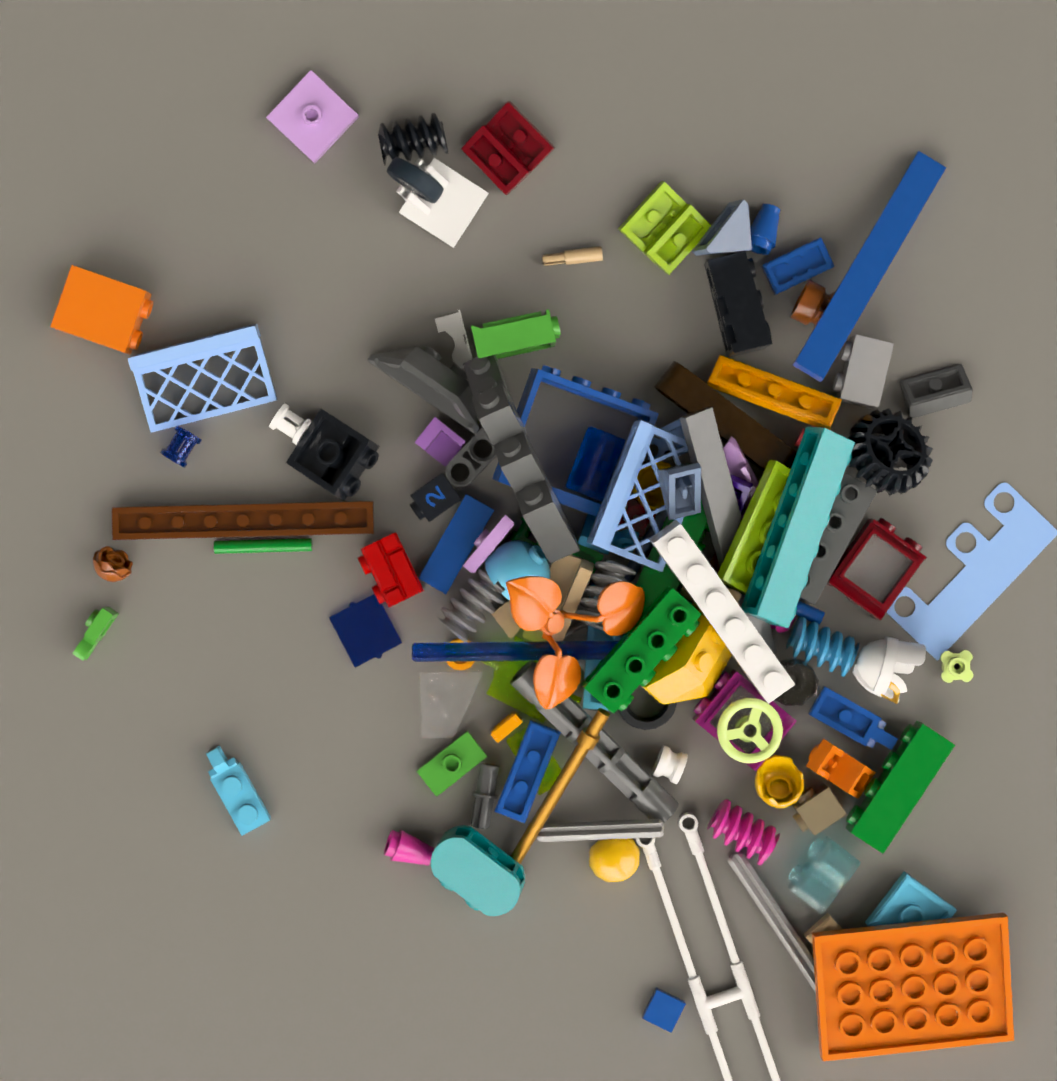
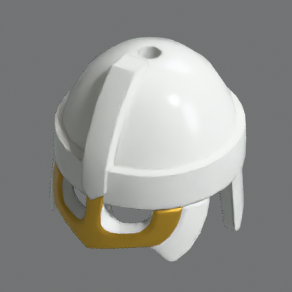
[852,637,926,704]

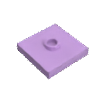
[266,70,359,164]
[463,515,514,573]

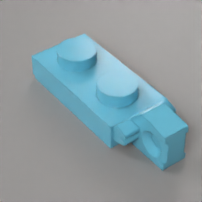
[206,746,271,836]

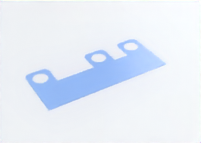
[887,483,1057,661]

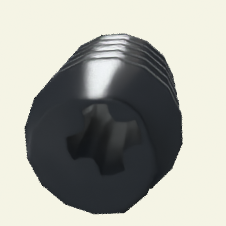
[378,113,448,166]

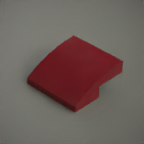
[461,101,555,195]

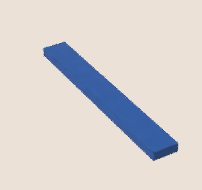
[793,151,946,382]

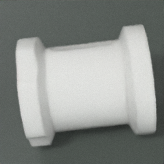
[269,403,312,445]

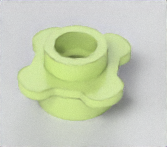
[940,650,974,683]

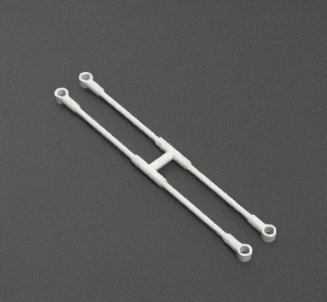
[636,812,781,1081]

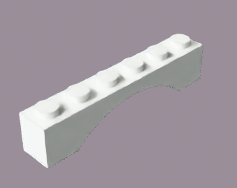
[649,520,795,704]

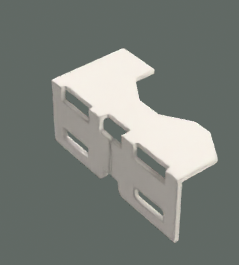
[435,310,473,369]

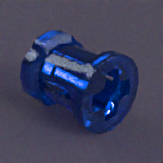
[160,425,202,468]

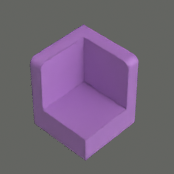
[415,417,466,466]

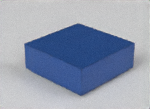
[642,987,686,1033]

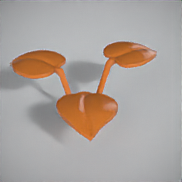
[506,576,645,709]

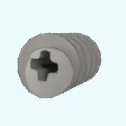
[575,560,636,631]
[438,569,504,642]

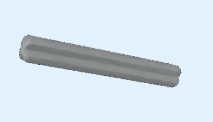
[537,819,664,842]

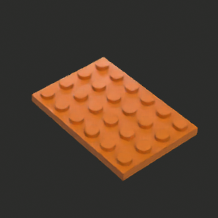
[812,913,1014,1061]

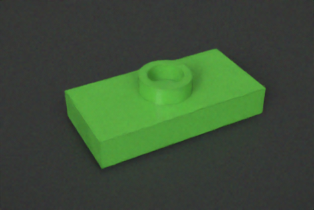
[416,730,488,797]

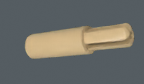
[542,246,603,266]

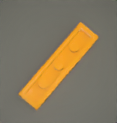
[707,355,842,430]

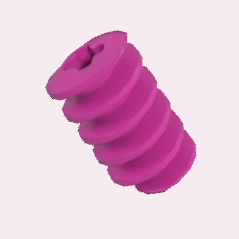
[707,799,780,866]

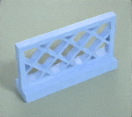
[127,323,277,433]
[586,420,688,572]

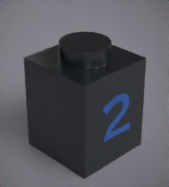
[409,473,462,522]

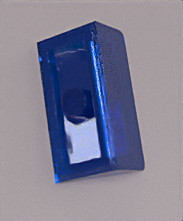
[566,426,626,501]

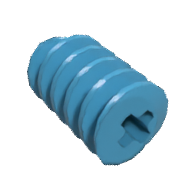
[786,617,860,677]

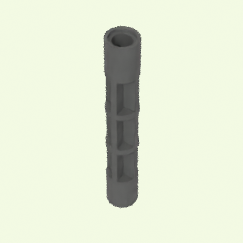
[510,660,679,823]

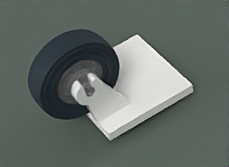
[387,157,489,248]

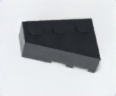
[704,251,772,358]

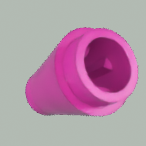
[384,830,434,866]

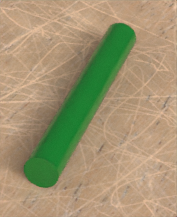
[214,538,313,554]

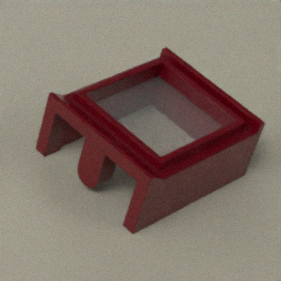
[827,518,927,621]

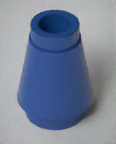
[750,204,781,255]

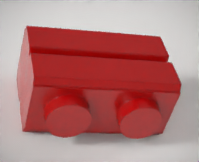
[357,532,424,608]

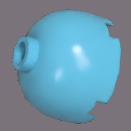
[485,540,551,600]

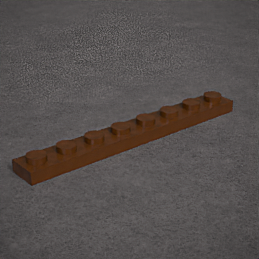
[112,501,375,540]

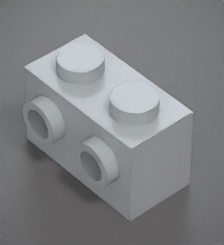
[833,334,894,409]

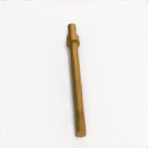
[510,708,610,864]

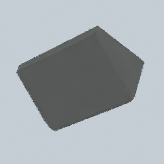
[899,364,973,418]

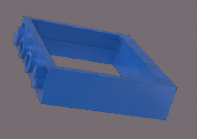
[492,365,659,523]

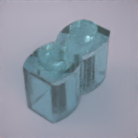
[788,836,861,914]

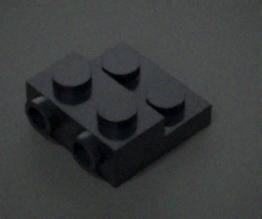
[286,409,380,501]

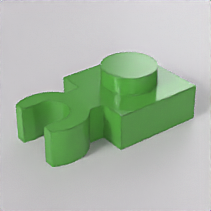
[72,606,119,661]

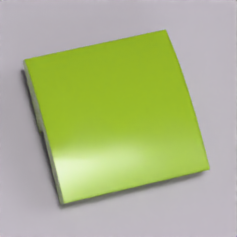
[618,181,711,275]

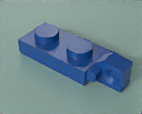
[808,686,898,750]

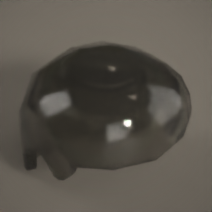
[774,657,819,706]

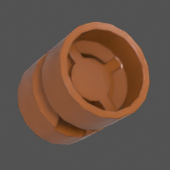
[790,279,835,327]

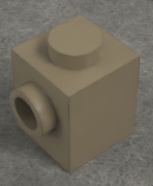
[792,783,847,836]

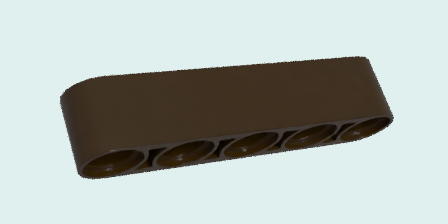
[654,361,797,471]

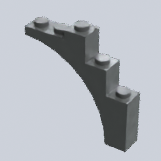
[463,355,580,564]

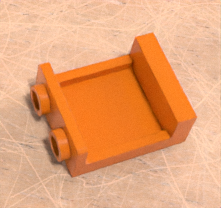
[50,265,154,355]

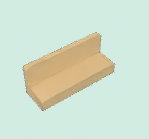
[522,554,594,656]

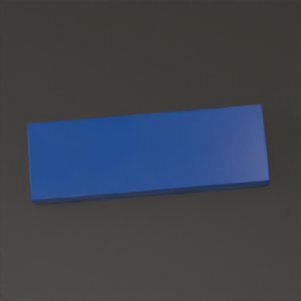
[418,494,494,594]
[494,719,561,823]

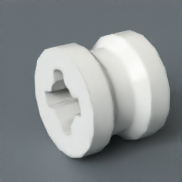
[652,745,688,784]

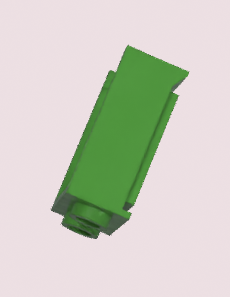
[471,309,561,359]

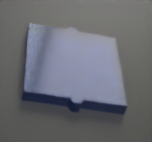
[329,594,403,668]

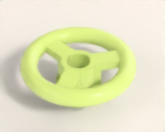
[717,698,783,763]

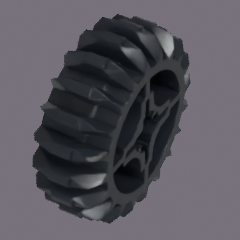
[847,408,933,496]

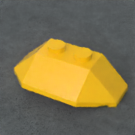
[643,602,732,704]

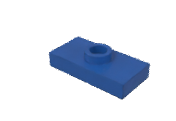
[761,237,835,295]

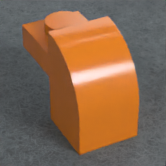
[806,739,876,799]

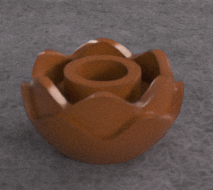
[93,546,133,582]

